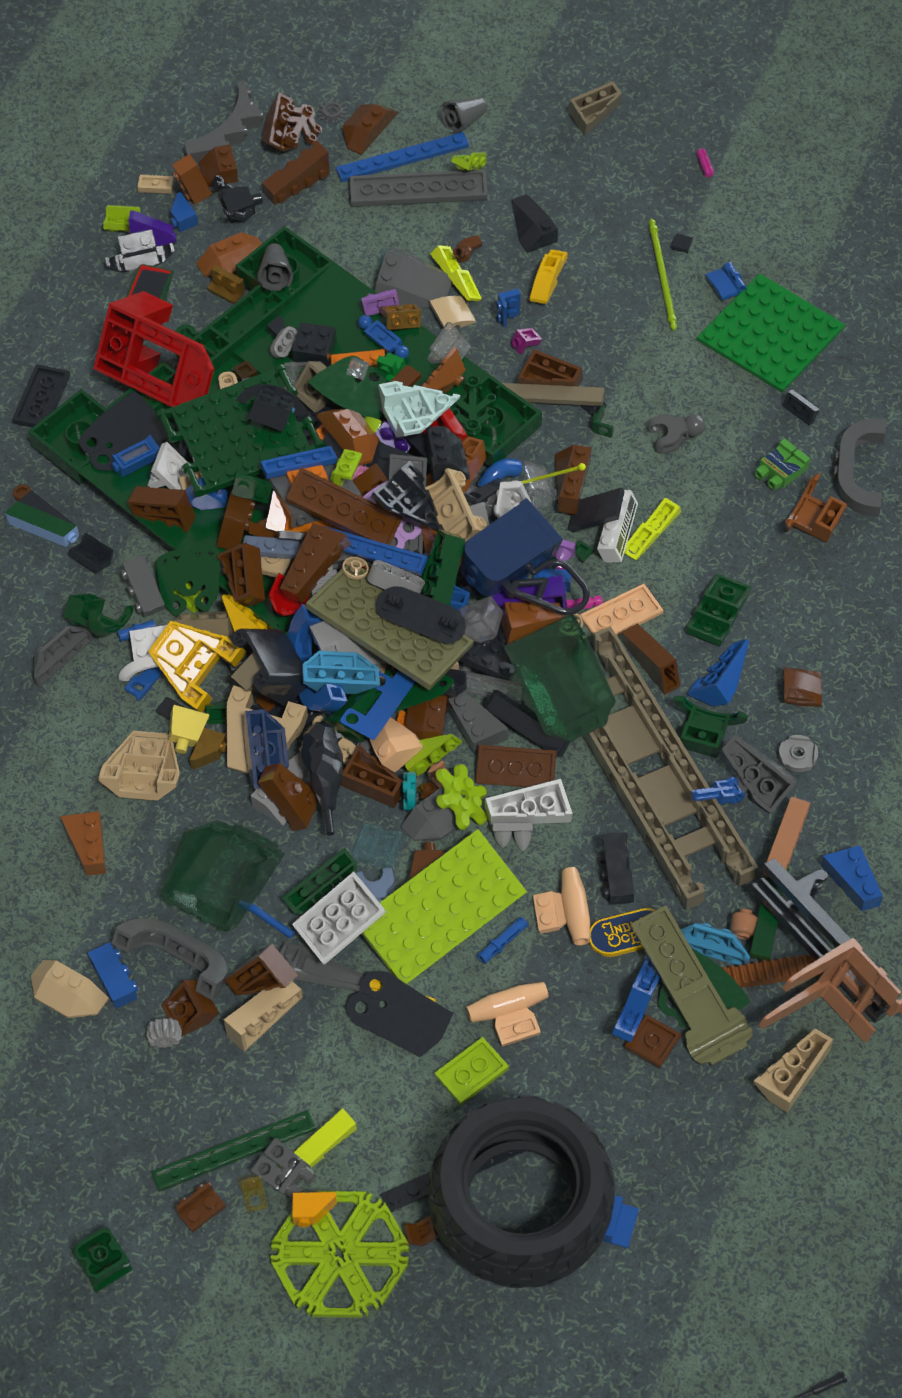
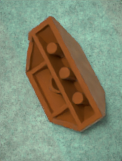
[196,232,262,277]
[317,409,379,466]

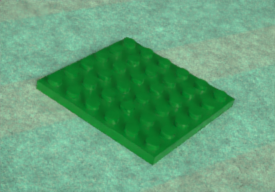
[697,273,845,393]

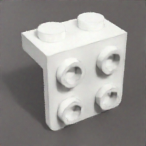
[494,481,532,519]

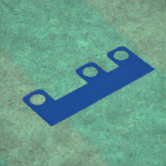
[341,661,416,740]

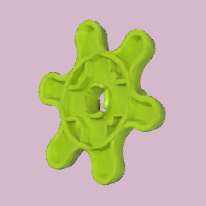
[435,764,488,830]

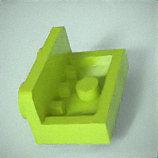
[451,152,487,170]
[103,205,141,232]
[330,449,362,487]

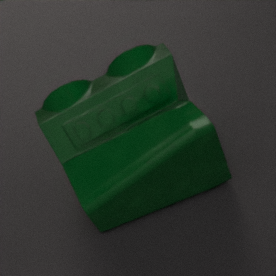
[72,1228,132,1293]

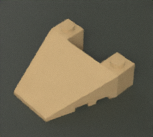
[227,685,308,774]

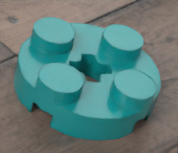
[403,772,416,811]

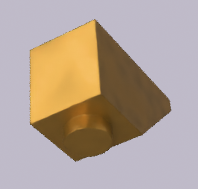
[190,728,227,769]

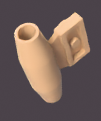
[533,867,590,946]
[466,982,549,1047]

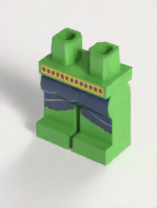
[755,438,810,491]

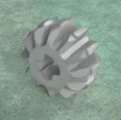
[146,1018,182,1049]

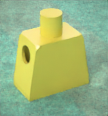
[169,705,209,754]

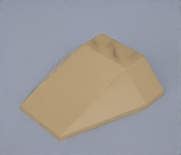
[99,731,180,801]

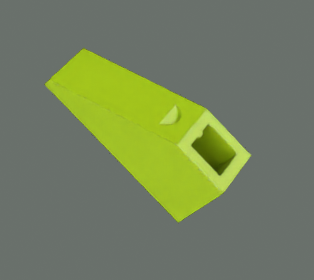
[405,734,462,776]

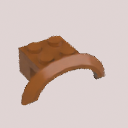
[785,473,847,542]

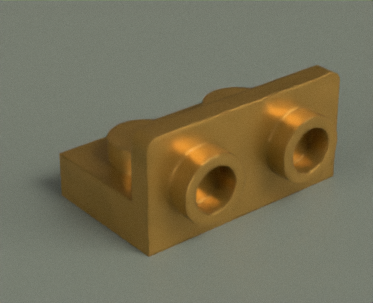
[207,265,245,304]
[381,304,421,330]

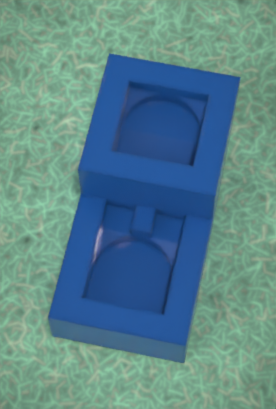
[705,269,738,300]

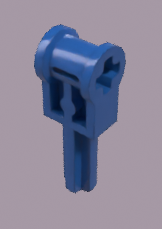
[691,777,745,804]

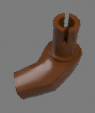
[453,235,482,262]

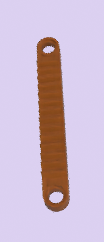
[722,954,824,988]

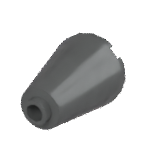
[440,97,487,134]
[258,244,293,291]

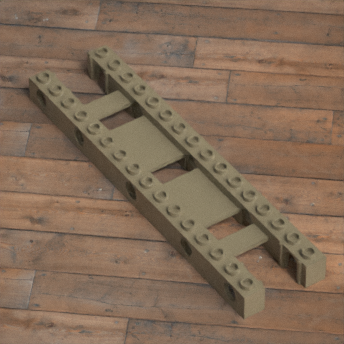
[542,626,758,910]

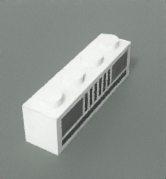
[597,490,638,563]

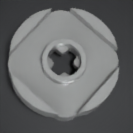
[779,735,818,772]

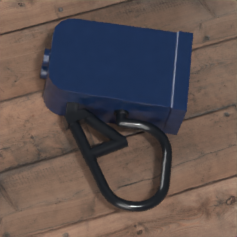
[459,498,590,615]

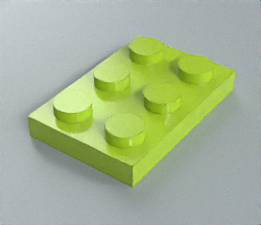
[434,1037,509,1106]

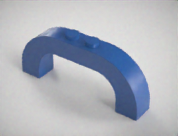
[288,605,347,712]

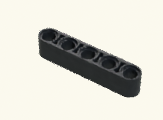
[484,690,572,757]

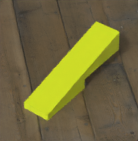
[430,245,482,301]
[624,497,681,561]
[278,1108,357,1168]

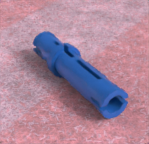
[477,916,528,964]

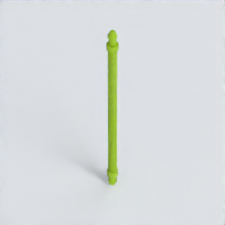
[649,219,677,331]

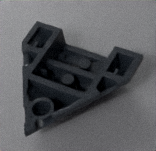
[371,461,444,530]

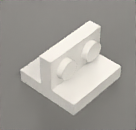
[148,442,187,490]

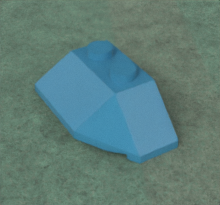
[302,651,380,694]
[681,922,750,965]

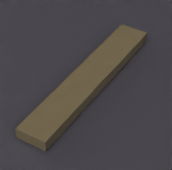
[502,383,605,406]

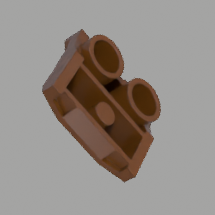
[783,666,822,707]

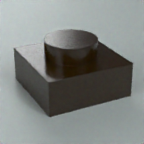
[233,360,258,381]

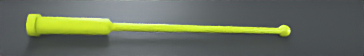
[522,463,586,484]

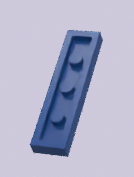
[260,446,337,479]

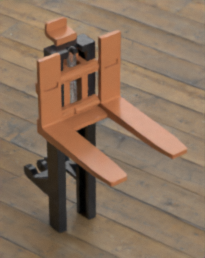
[749,859,902,1043]

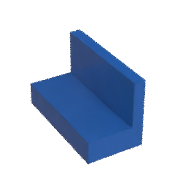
[603,1195,639,1248]

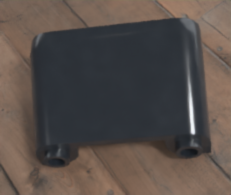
[229,628,308,706]

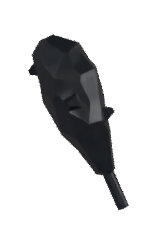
[301,722,343,836]

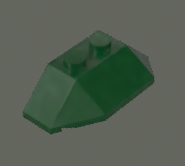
[282,848,358,914]

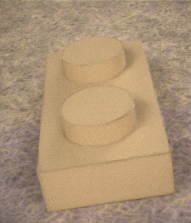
[138,175,174,194]

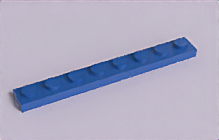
[336,132,469,182]

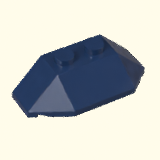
[244,709,289,789]

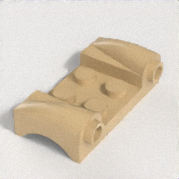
[425,468,487,545]

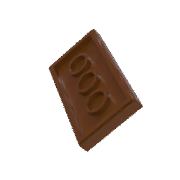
[476,745,557,788]

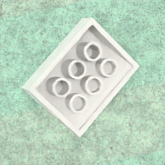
[292,872,386,965]

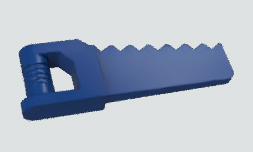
[125,667,163,701]

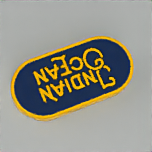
[589,908,656,957]

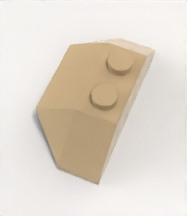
[31,960,109,1018]

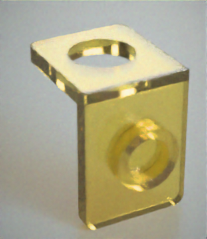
[240,1176,268,1213]

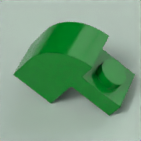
[376,353,406,383]

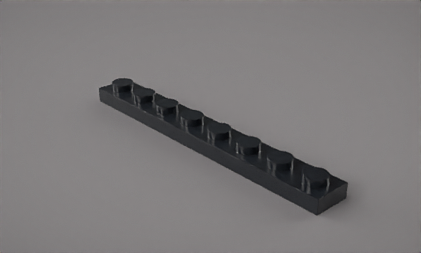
[380,1151,526,1212]

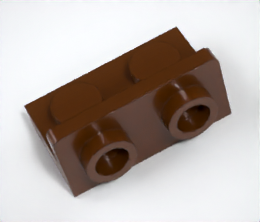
[175,1182,226,1233]

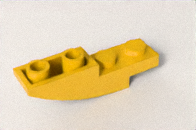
[530,250,567,304]

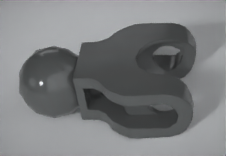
[647,414,706,454]

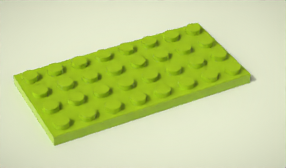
[361,829,527,984]

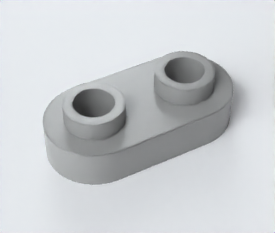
[270,327,297,358]

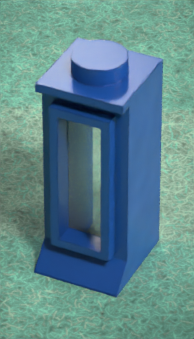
[111,435,160,478]

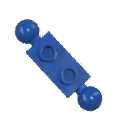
[358,315,409,359]

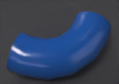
[477,458,522,487]

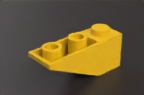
[222,594,268,632]

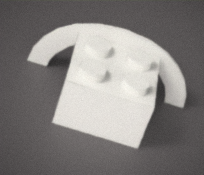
[118,625,167,681]

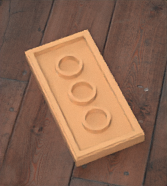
[580,584,664,637]

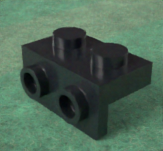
[68,533,114,573]

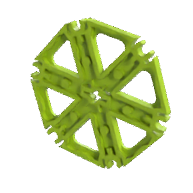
[271,1191,409,1318]

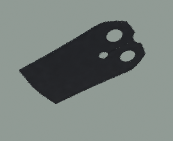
[346,971,453,1057]

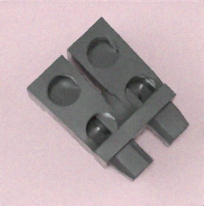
[250,1138,317,1198]

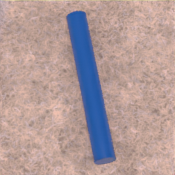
[244,900,295,939]

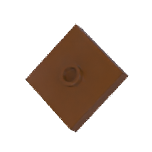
[625,1014,681,1069]

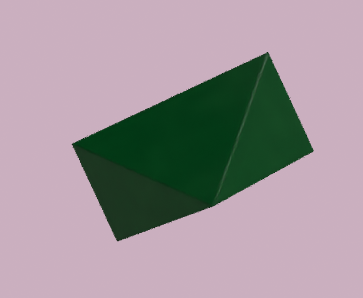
[206,700,228,724]

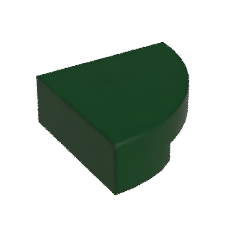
[575,540,594,564]

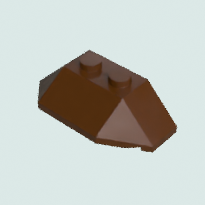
[262,92,300,151]
[343,104,398,156]
[405,695,449,740]

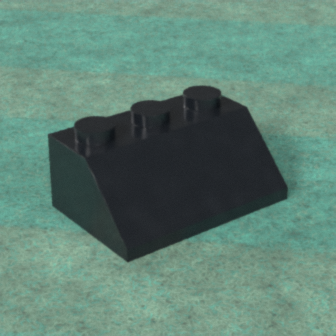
[425,426,470,481]

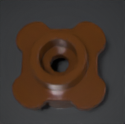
[417,782,436,800]

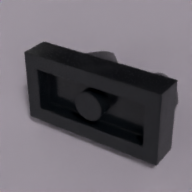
[782,389,819,425]

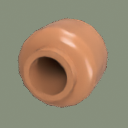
[730,909,758,940]

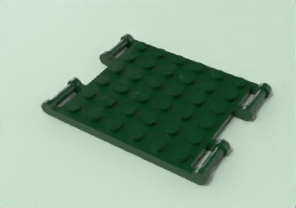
[156,364,326,497]

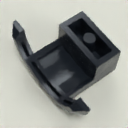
[237,384,307,432]

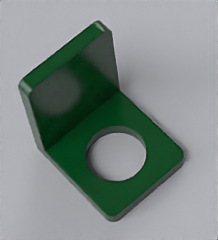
[592,405,613,438]

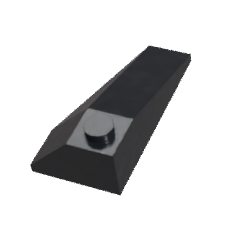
[512,194,558,253]

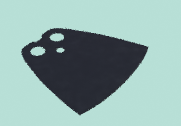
[79,391,177,471]

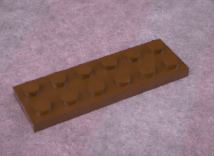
[285,467,403,545]

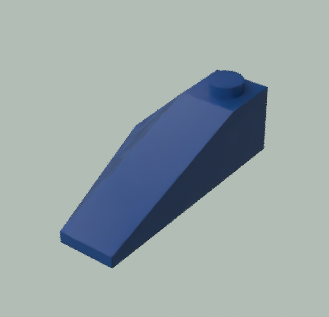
[687,639,749,707]

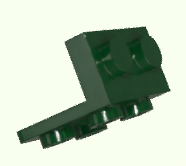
[232,473,272,504]

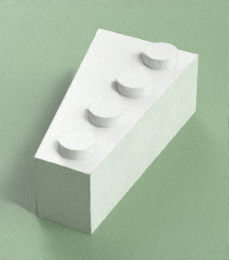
[485,779,572,825]

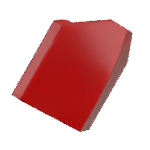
[268,573,309,616]

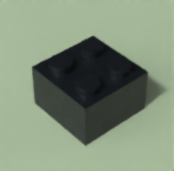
[292,322,337,367]

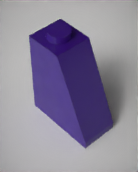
[129,211,177,246]

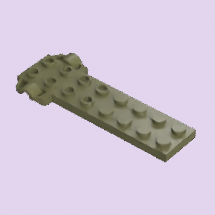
[630,905,753,1066]

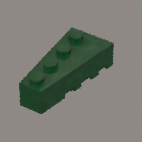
[420,529,465,606]

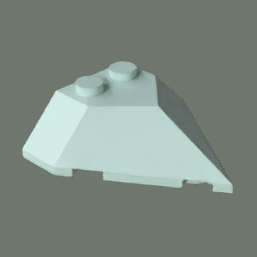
[379,381,460,437]

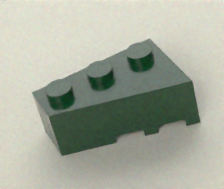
[324,685,382,743]

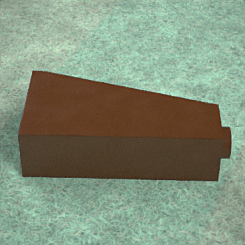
[622,623,680,695]

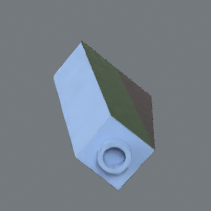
[5,490,79,547]

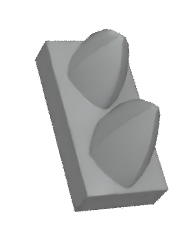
[493,823,533,851]

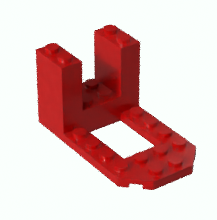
[93,291,214,407]

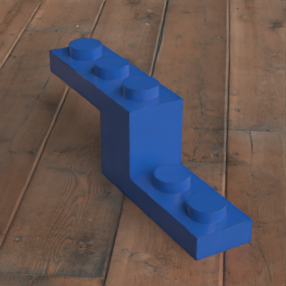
[612,956,660,1042]

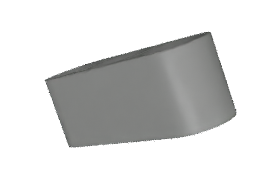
[367,560,425,594]

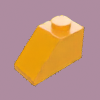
[293,1192,337,1227]

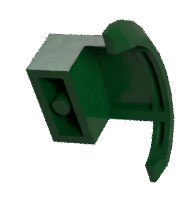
[64,593,133,637]
[673,696,748,758]

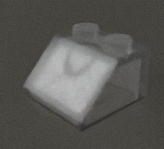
[524,461,558,510]
[459,596,503,642]

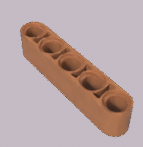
[763,796,811,877]

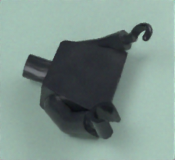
[212,175,263,224]

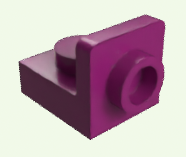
[511,328,542,354]

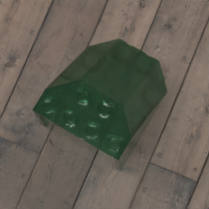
[503,614,616,742]
[160,820,285,932]

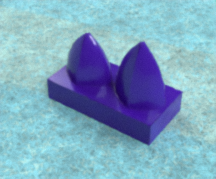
[375,421,413,453]

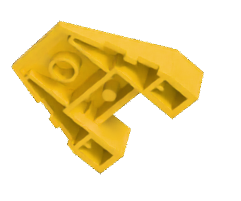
[148,621,247,713]

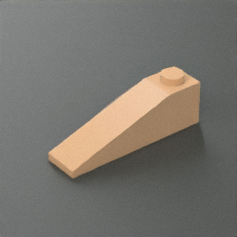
[369,717,424,772]

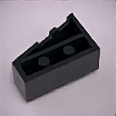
[599,832,634,905]

